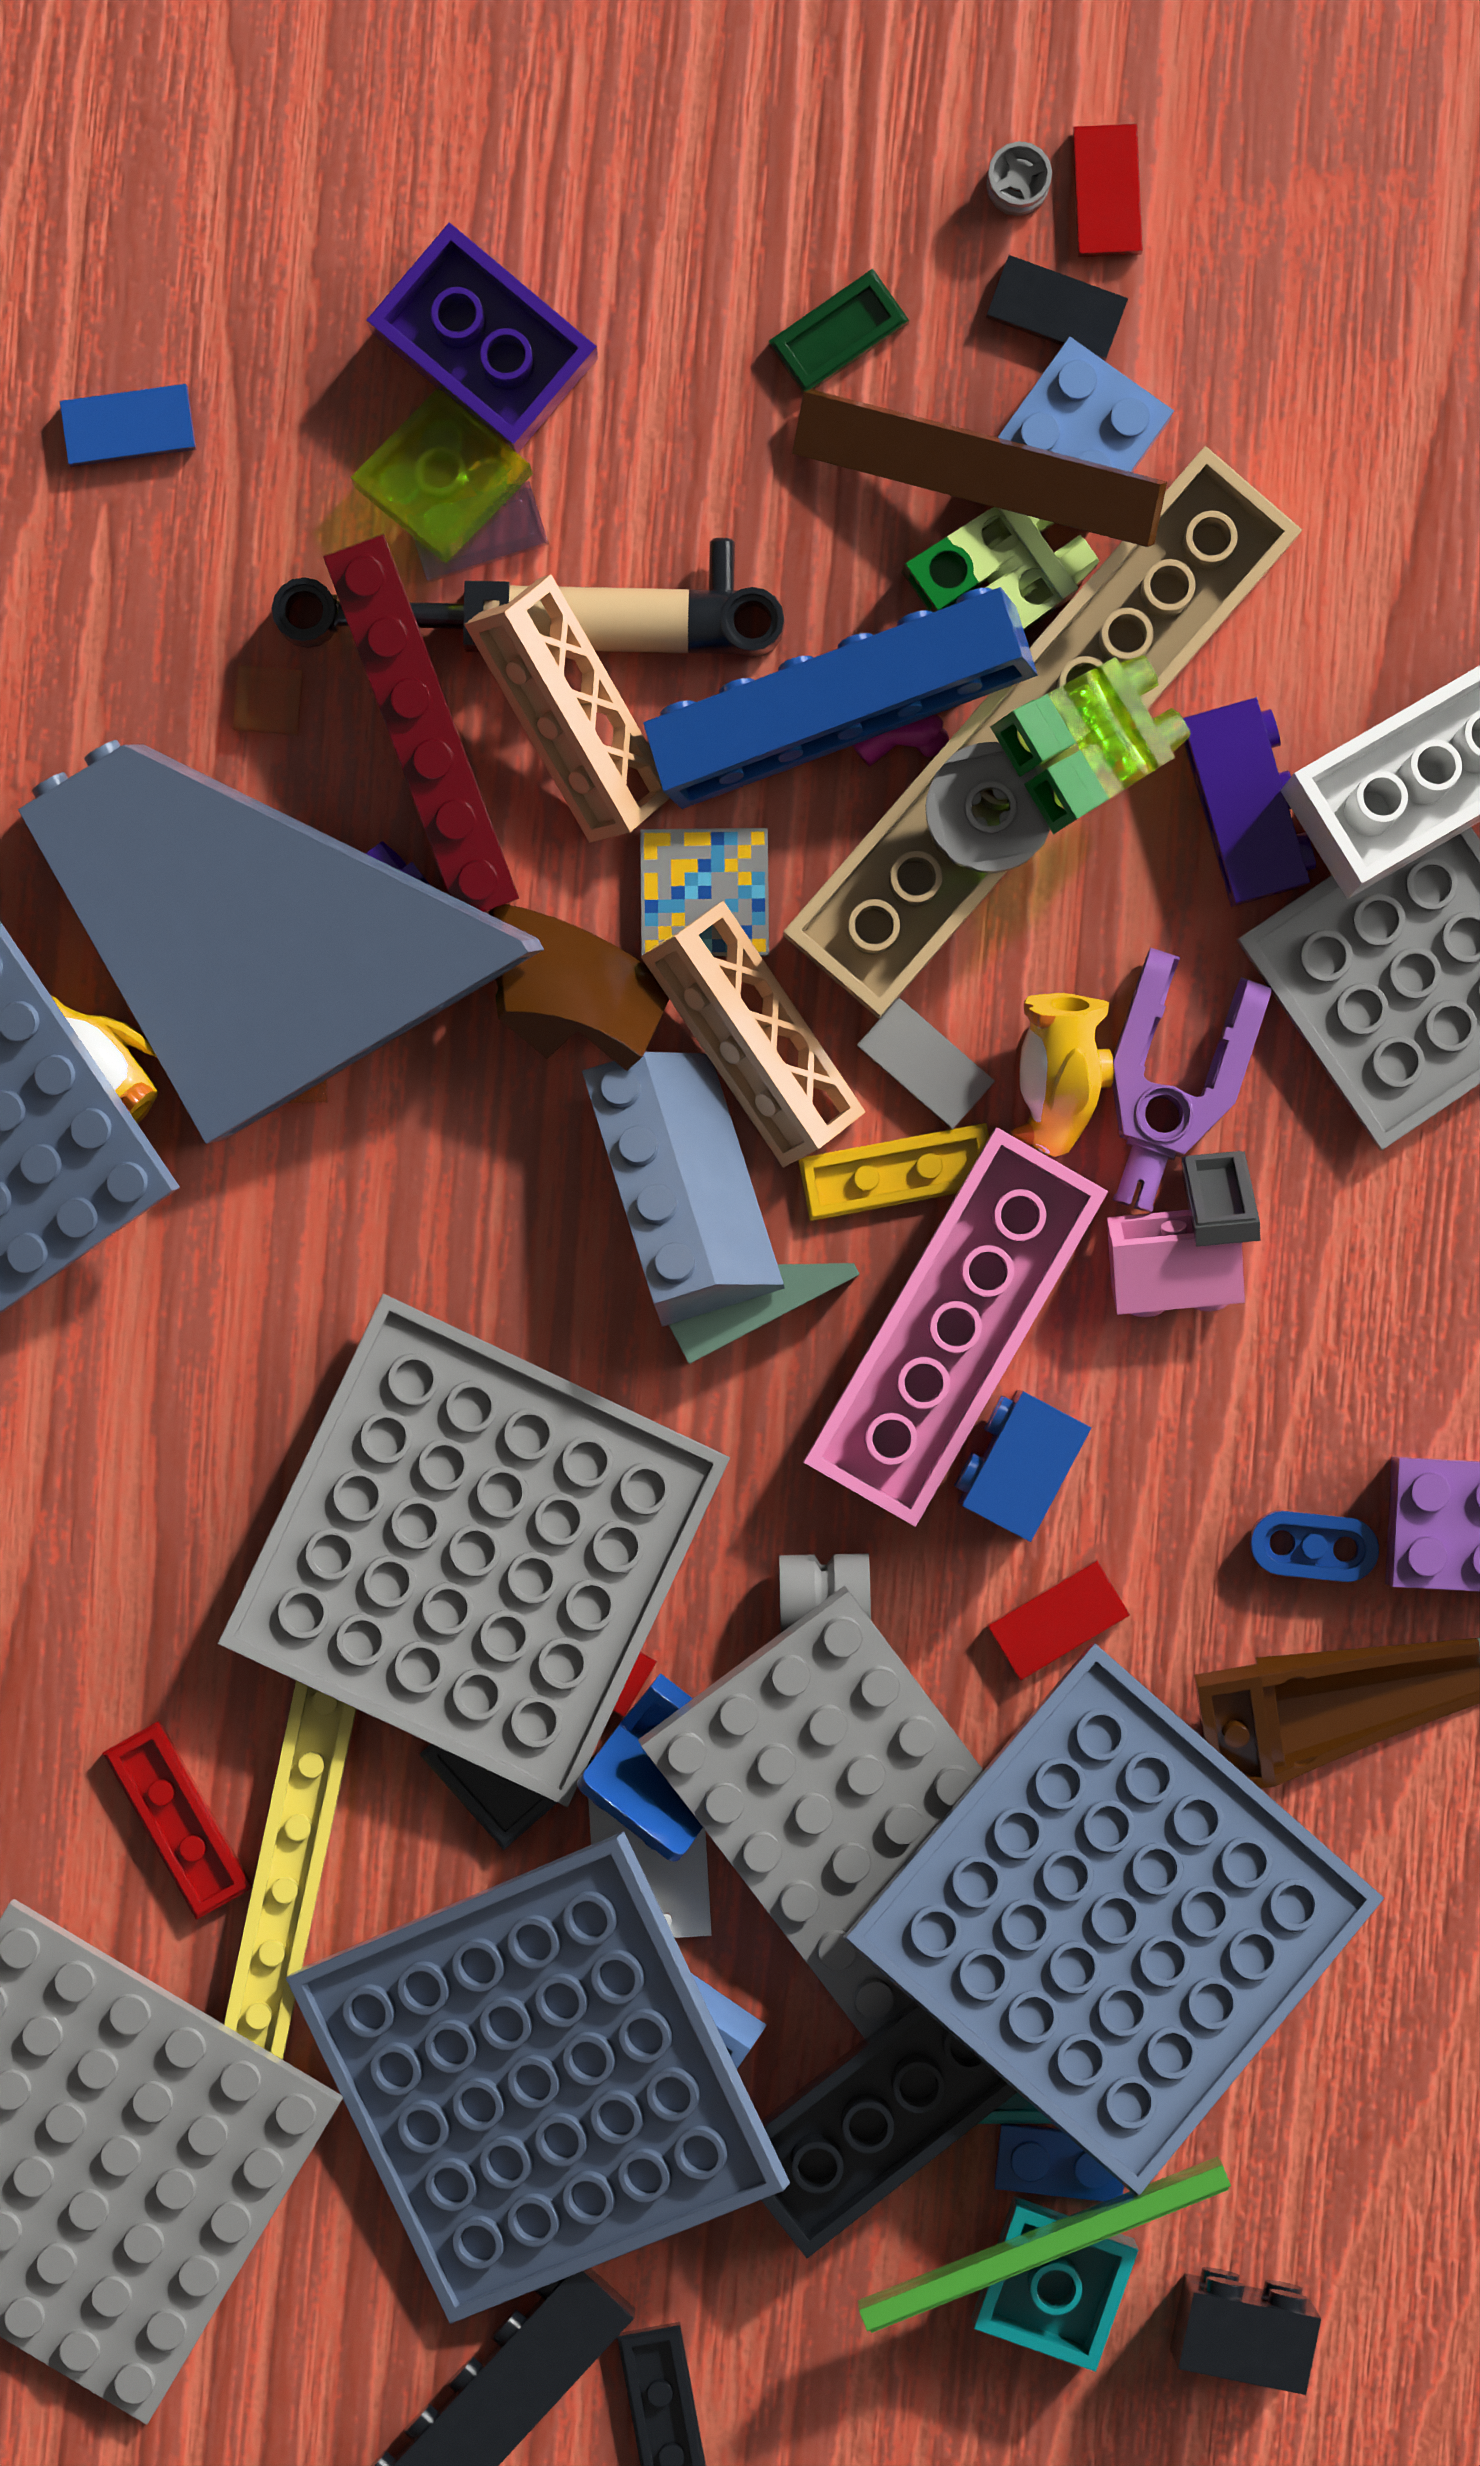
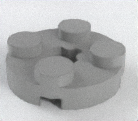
[925,742,1055,873]

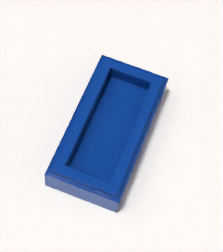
[60,384,196,467]

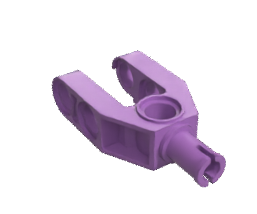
[1112,947,1272,1213]

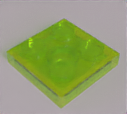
[350,388,533,564]

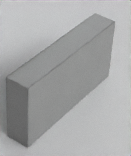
[857,997,995,1129]

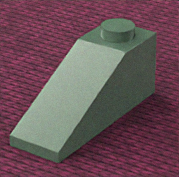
[669,1263,860,1364]

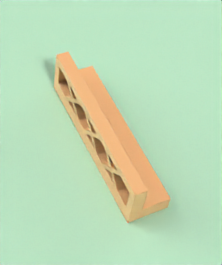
[464,575,670,843]
[641,901,865,1168]

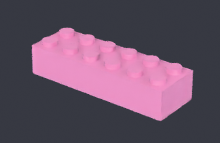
[803,1127,1108,1527]

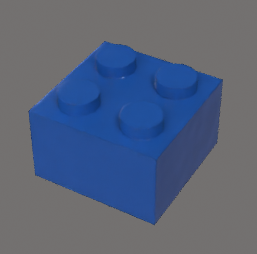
[954,1390,1092,1542]

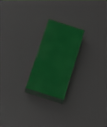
[768,268,909,393]

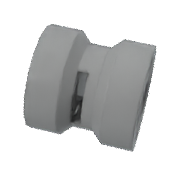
[986,141,1052,216]

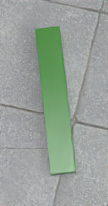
[858,2156,1231,2333]

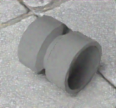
[779,1553,871,1633]

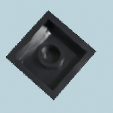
[1170,2267,1321,2395]

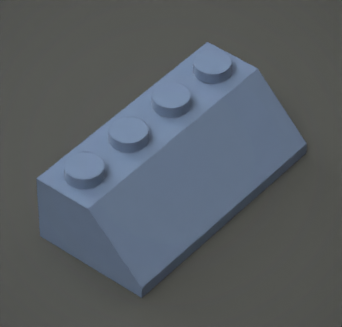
[582,1052,785,1327]

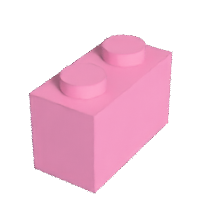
[1107,1210,1245,1317]

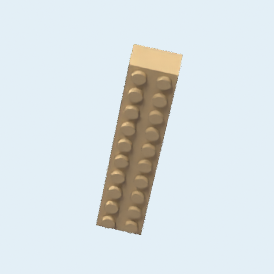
[783,446,1302,1019]

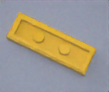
[798,1123,989,1221]

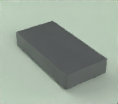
[1181,1151,1261,1247]

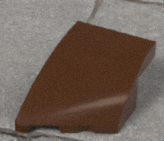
[487,904,669,1071]

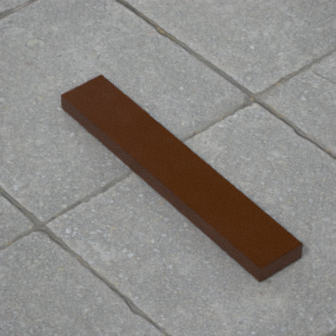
[792,389,1167,547]

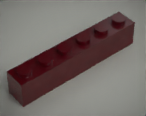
[323,533,519,912]

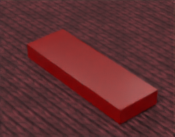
[102,1720,253,1920]

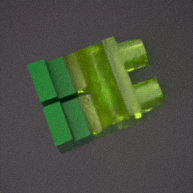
[990,655,1191,835]

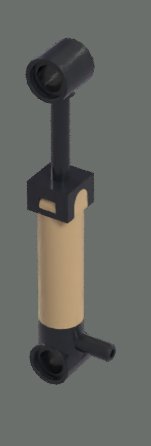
[271,538,784,658]

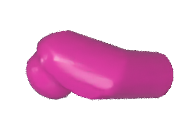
[852,714,949,767]

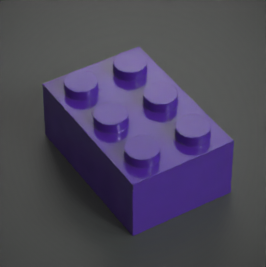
[366,222,598,455]

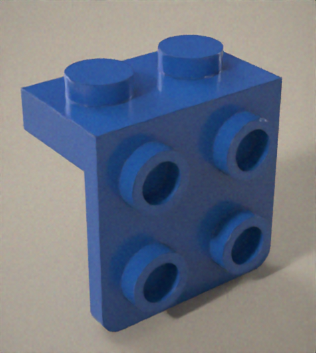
[577,1673,703,1862]

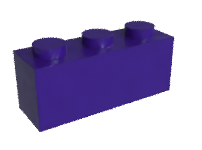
[1178,697,1316,907]

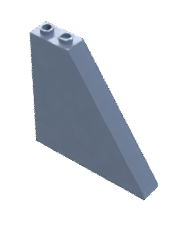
[18,740,544,1144]

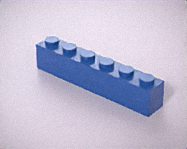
[643,587,1038,809]

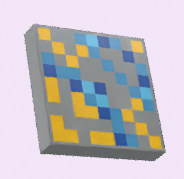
[640,828,769,957]

